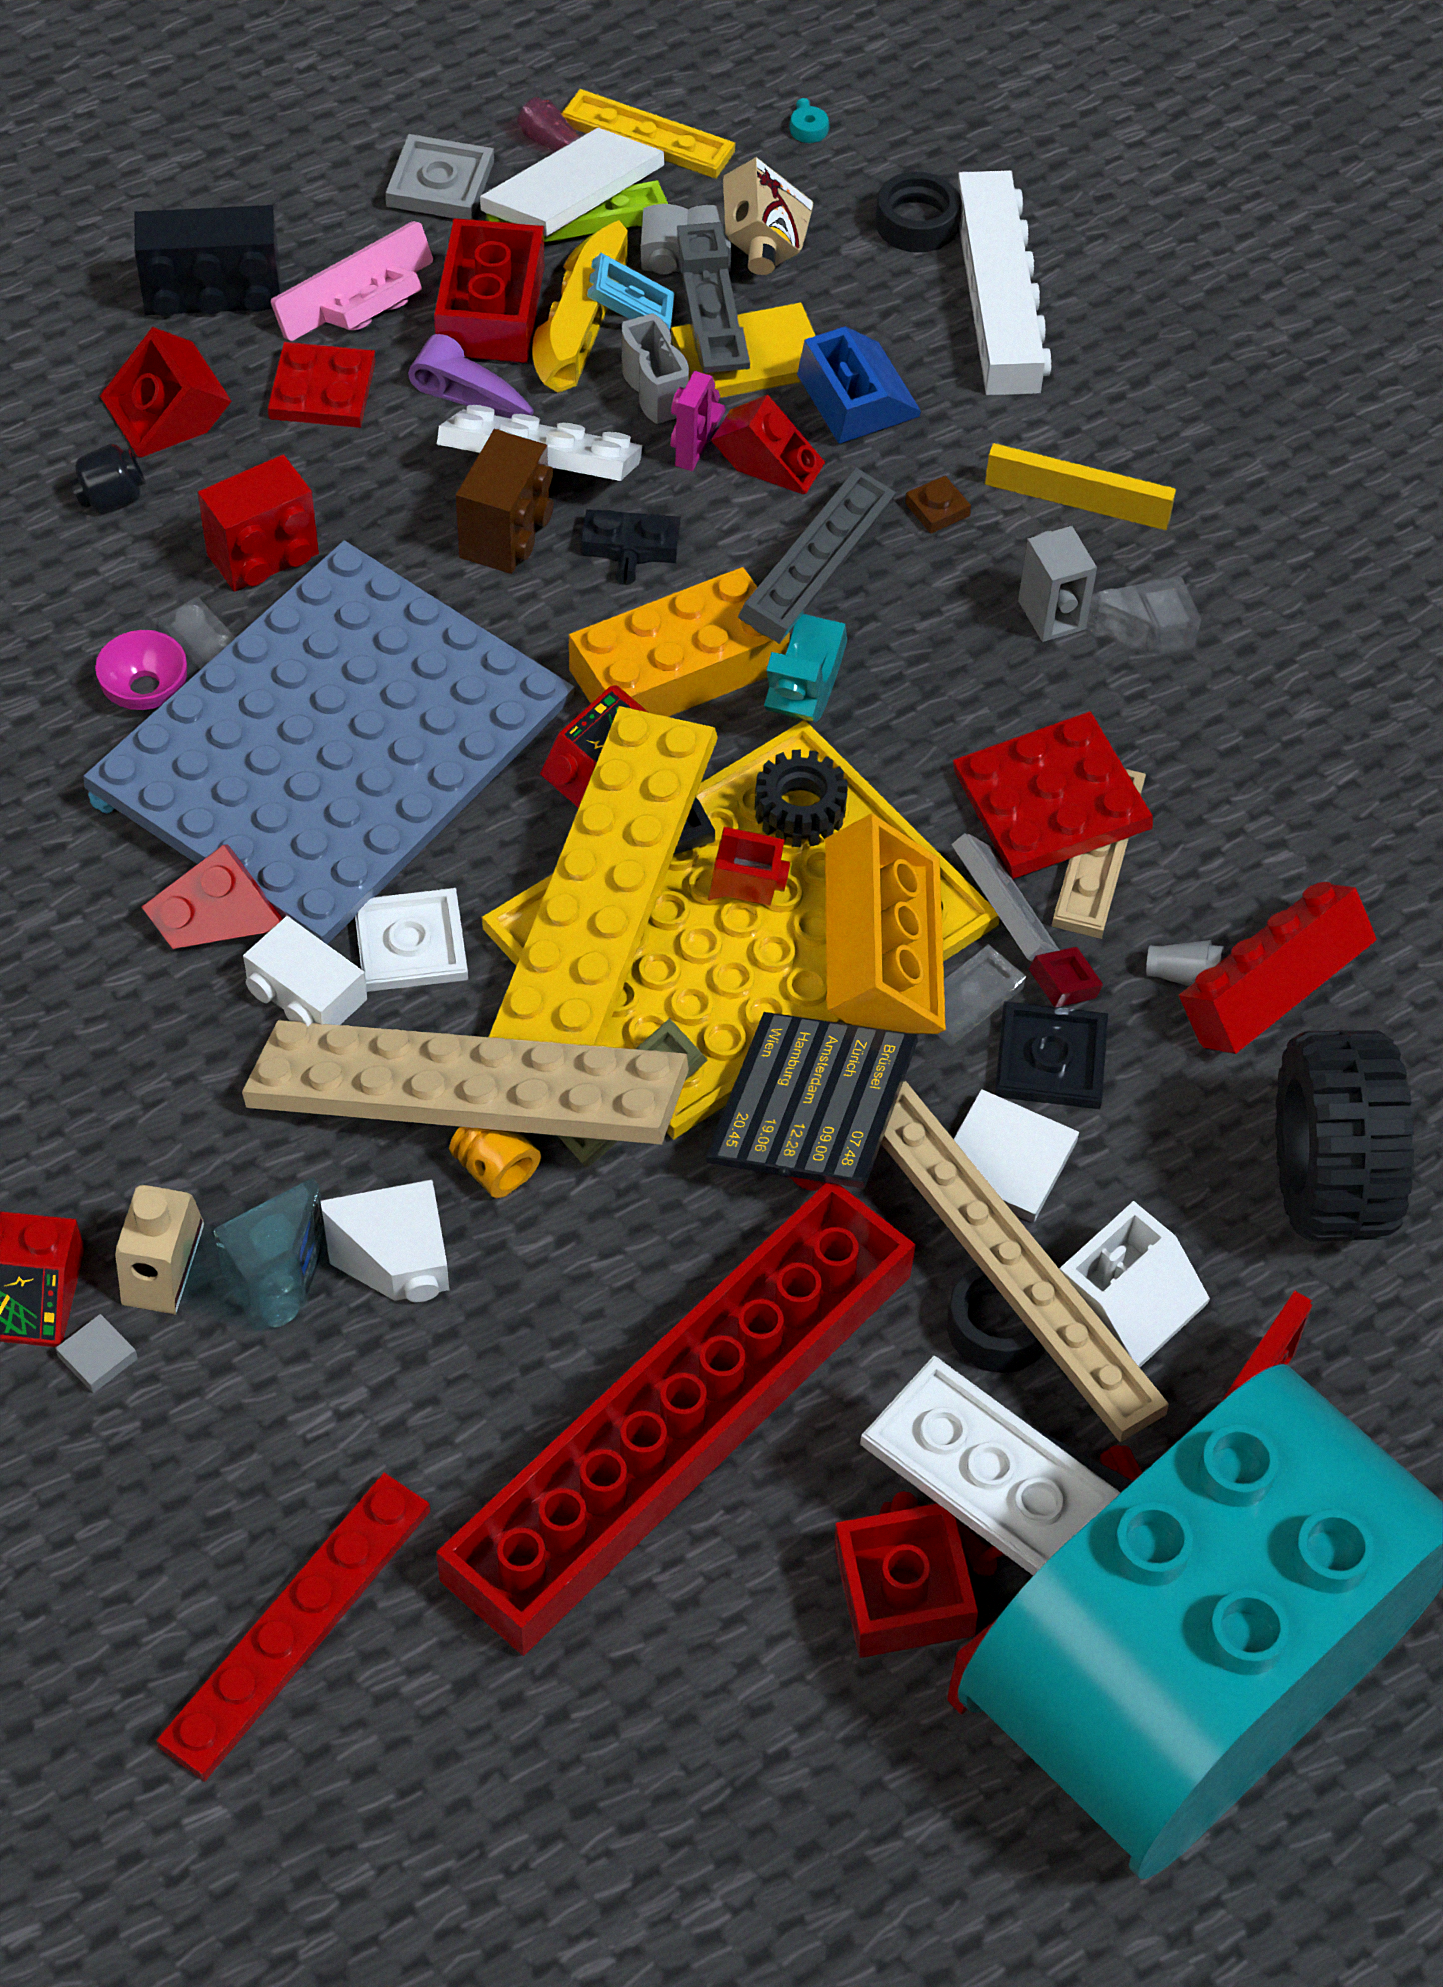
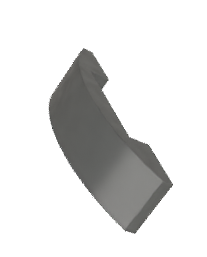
[677,222,750,373]

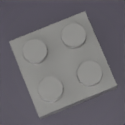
[385,134,494,220]

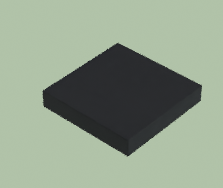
[994,1001,1108,1110]

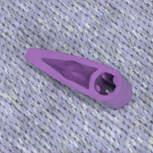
[408,334,534,419]

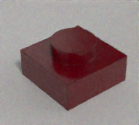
[1029,947,1103,1008]

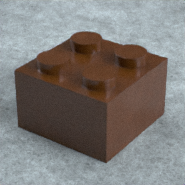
[456,428,554,574]

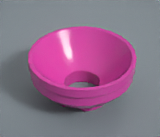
[95,630,188,710]

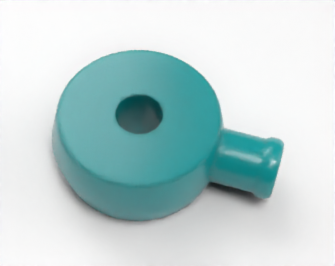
[789,98,830,143]

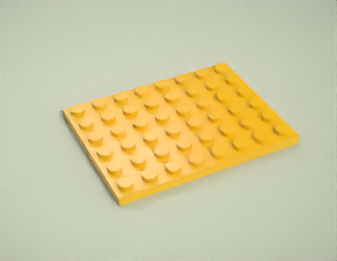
[482,720,1000,1140]

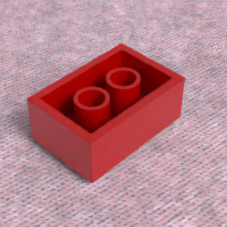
[434,218,545,363]

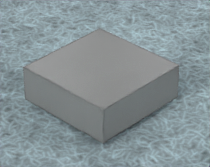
[56,1314,138,1393]

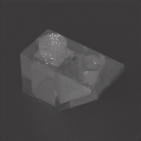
[1086,576,1201,658]

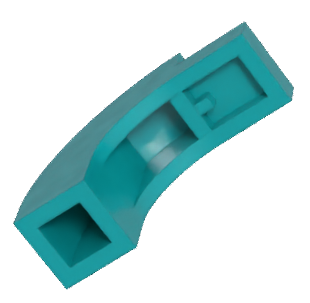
[764,614,847,722]

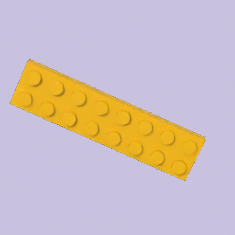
[489,706,718,1046]

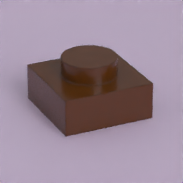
[905,475,971,534]

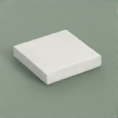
[355,888,468,992]
[954,1089,1079,1224]

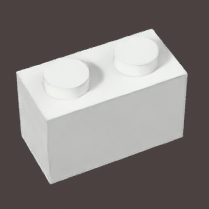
[243,916,367,1027]

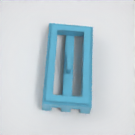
[587,253,675,330]

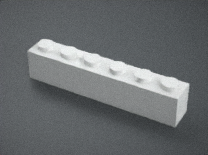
[957,171,1051,395]

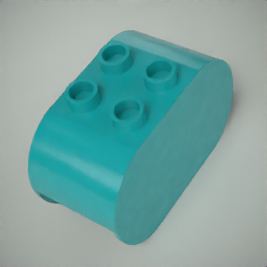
[958,1364,1443,1880]

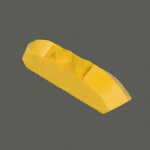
[532,220,628,393]

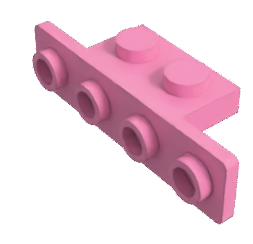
[271,221,433,341]

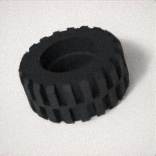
[1275,1030,1414,1242]

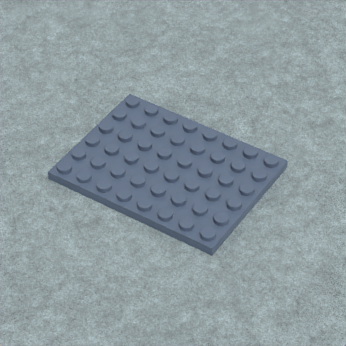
[83,540,575,944]

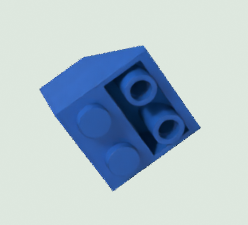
[797,326,921,444]

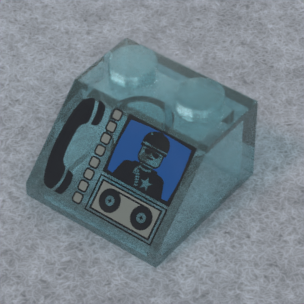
[213,1177,326,1332]

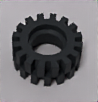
[754,749,848,847]

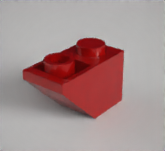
[711,395,825,495]

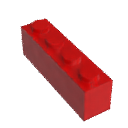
[1179,882,1377,1054]

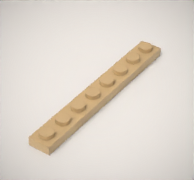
[881,1081,1169,1442]

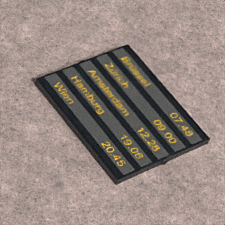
[706,1012,918,1189]

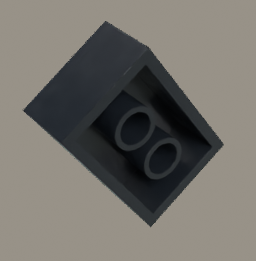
[134,205,281,316]

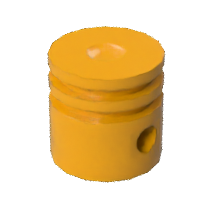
[449,1127,541,1198]

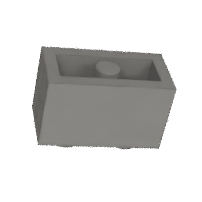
[1018,526,1097,642]

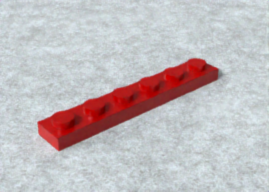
[156,1472,431,1782]

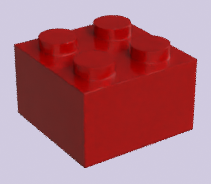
[197,454,319,592]
[835,1503,978,1658]

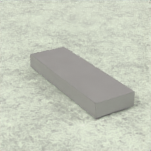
[951,833,1059,962]

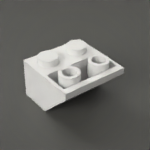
[1059,1201,1210,1368]

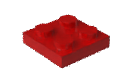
[268,342,376,428]

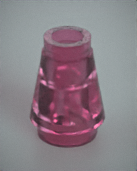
[517,97,581,152]

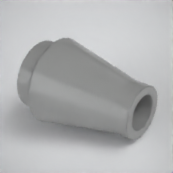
[1146,940,1224,986]

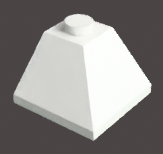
[320,1180,449,1302]

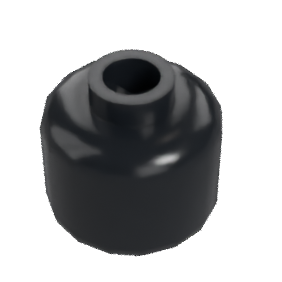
[70,444,145,514]

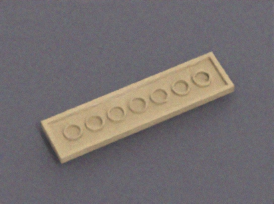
[242,1020,689,1145]

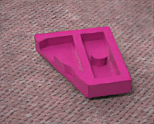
[671,371,726,471]

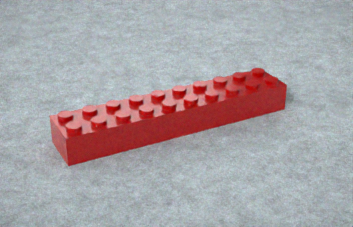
[436,1183,915,1656]

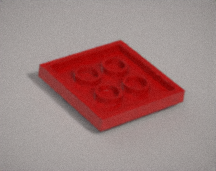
[953,711,1153,879]

